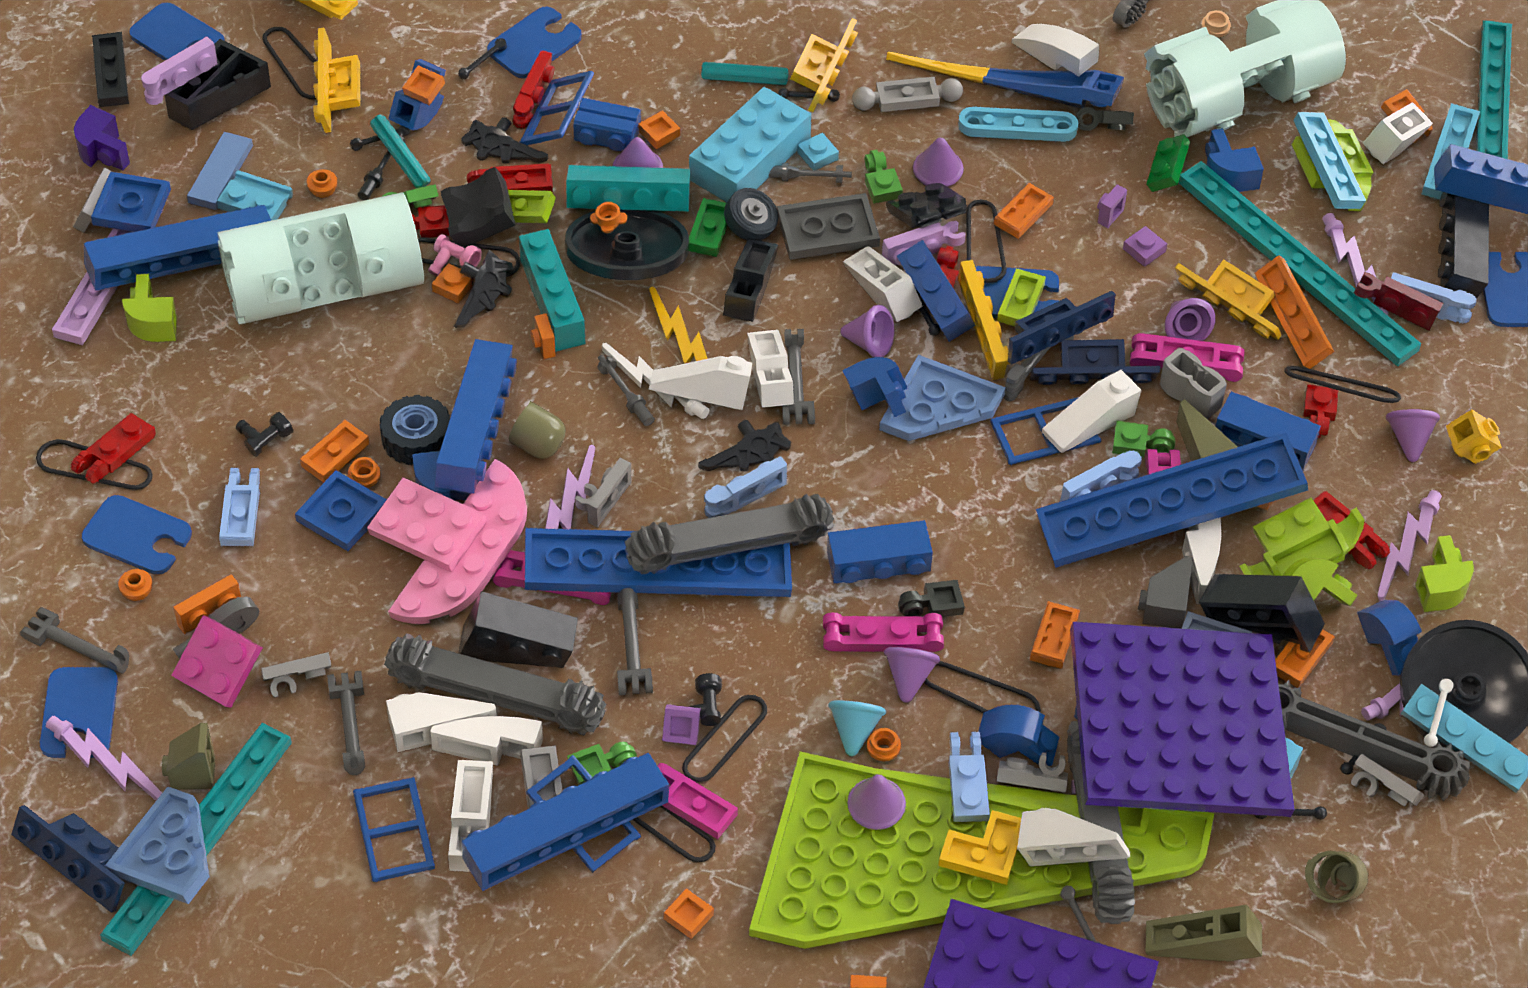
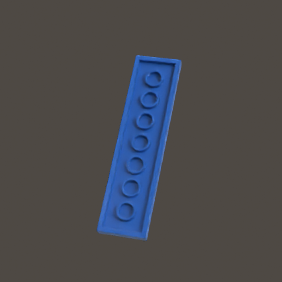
[1036,432,1308,568]
[524,528,792,597]

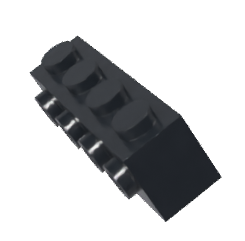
[1438,192,1489,299]

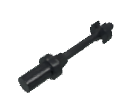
[358,131,406,201]

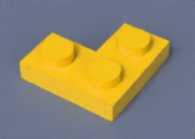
[938,810,1022,885]

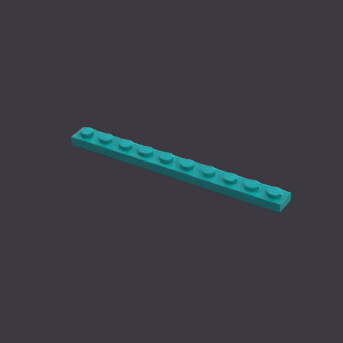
[1178,161,1421,367]

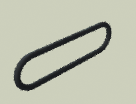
[682,695,767,782]
[632,805,716,862]

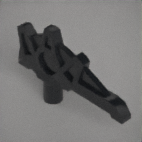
[461,117,549,164]
[453,250,513,328]
[698,420,791,471]

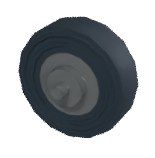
[724,188,779,241]

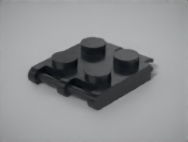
[886,183,967,228]

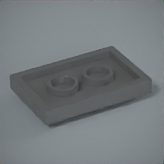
[777,193,880,260]

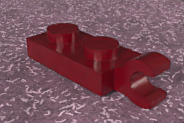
[1354,272,1444,331]

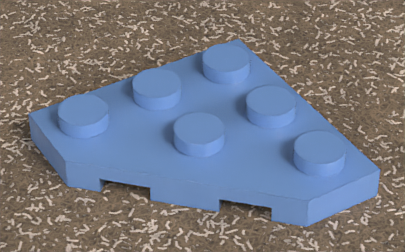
[879,355,1006,441]
[105,787,209,904]

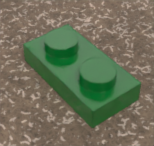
[1146,134,1190,192]
[689,198,728,257]

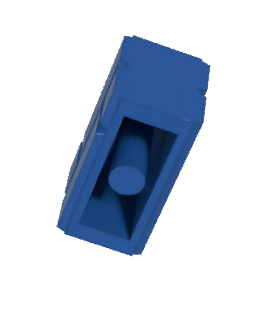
[573,98,641,151]

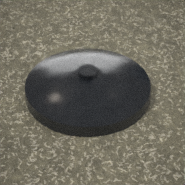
[565,209,689,280]
[1400,620,1528,752]

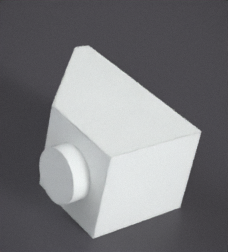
[1363,102,1433,164]

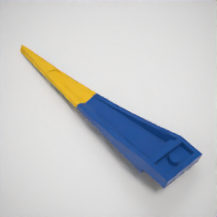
[886,52,1124,108]

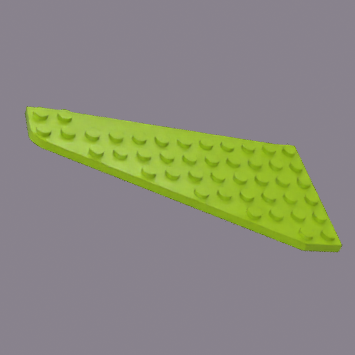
[749,751,1215,949]

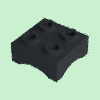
[441,167,516,248]

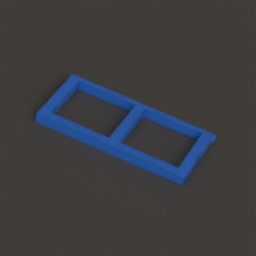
[520,71,594,145]
[990,397,1101,465]
[526,755,641,873]
[353,777,435,882]

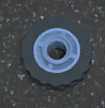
[379,395,450,465]

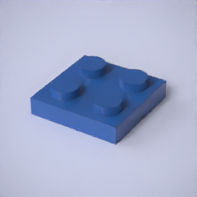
[91,172,171,232]
[295,470,387,551]

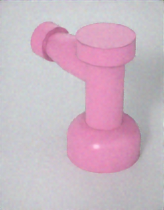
[428,234,482,276]

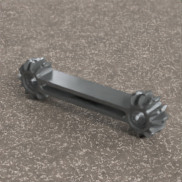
[625,494,834,574]
[384,633,607,736]
[1278,680,1470,802]
[1067,721,1135,924]

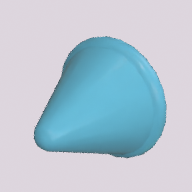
[828,700,886,756]

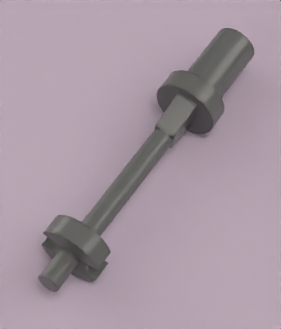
[769,163,852,183]
[597,355,655,426]

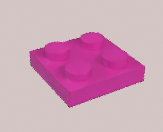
[171,615,263,708]

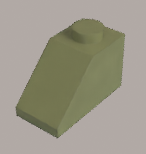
[162,723,216,790]

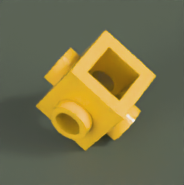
[1446,409,1502,464]

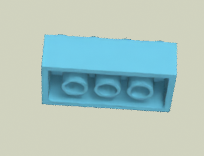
[689,86,811,202]

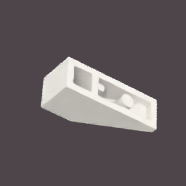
[843,246,923,322]
[649,356,752,410]
[1042,370,1142,453]
[386,692,497,752]
[1017,808,1130,866]

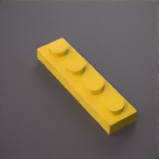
[958,260,1010,380]

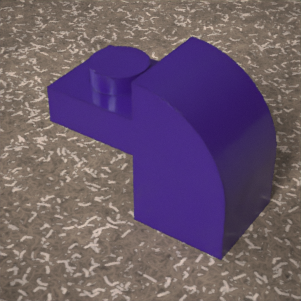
[74,105,130,171]

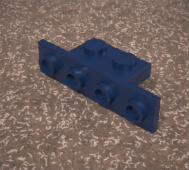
[1008,291,1116,365]
[1030,339,1160,385]
[11,805,125,913]

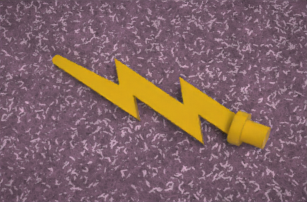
[649,286,708,364]

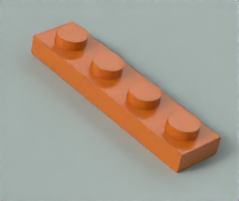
[1254,255,1334,369]

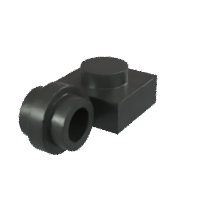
[1075,107,1134,131]
[898,580,965,617]

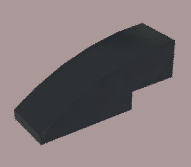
[723,238,778,322]

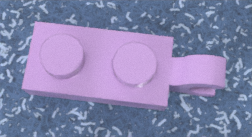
[882,221,966,266]

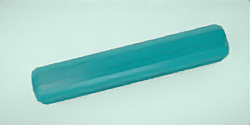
[701,62,789,85]
[370,114,431,188]

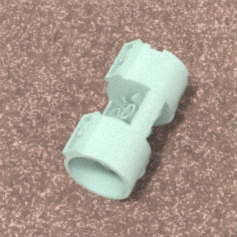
[1144,0,1346,137]
[217,192,424,325]

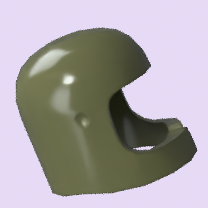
[509,401,566,459]
[1305,850,1368,903]

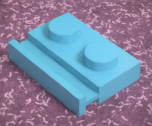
[217,170,293,220]

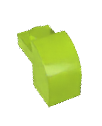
[122,274,177,342]
[1415,535,1474,612]
[1282,557,1358,606]

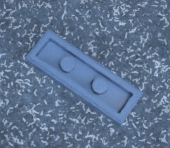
[187,132,253,210]

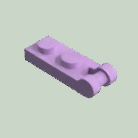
[141,37,217,105]

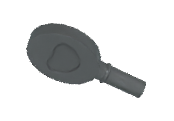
[1113,0,1150,28]
[173,597,259,659]

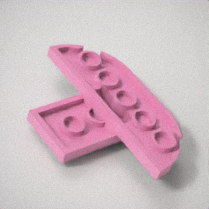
[367,459,527,624]

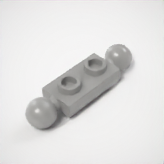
[852,77,963,112]

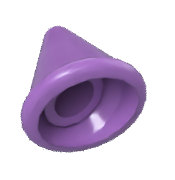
[613,137,663,168]
[913,138,964,187]
[1165,298,1215,341]
[840,305,895,357]
[1386,409,1440,462]
[884,647,940,703]
[847,774,906,830]

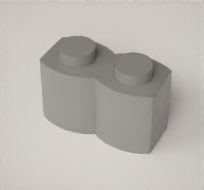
[1160,348,1227,419]

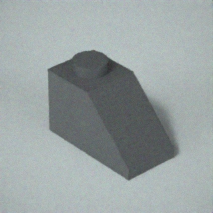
[1138,556,1193,629]

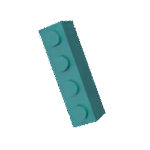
[566,165,690,212]
[519,229,586,352]

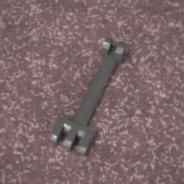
[782,329,815,425]
[1004,336,1074,401]
[617,588,653,696]
[20,607,130,674]
[327,671,365,775]

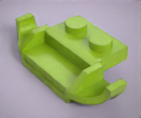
[1291,119,1374,211]
[1239,498,1365,576]

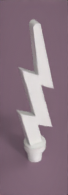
[602,343,709,419]

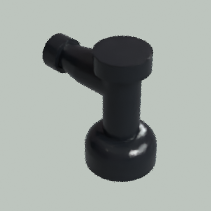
[236,412,294,457]
[688,673,722,726]

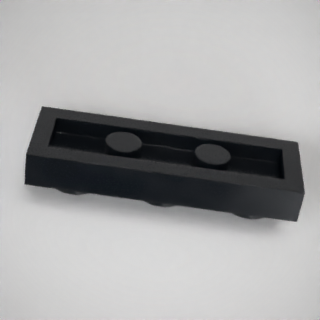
[92,32,129,108]

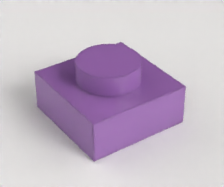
[1097,185,1127,228]
[1123,226,1167,267]
[662,705,701,745]

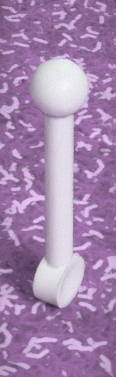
[1424,679,1453,747]

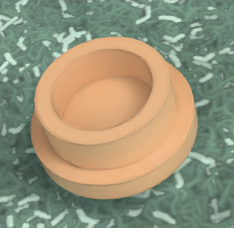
[1201,10,1231,37]

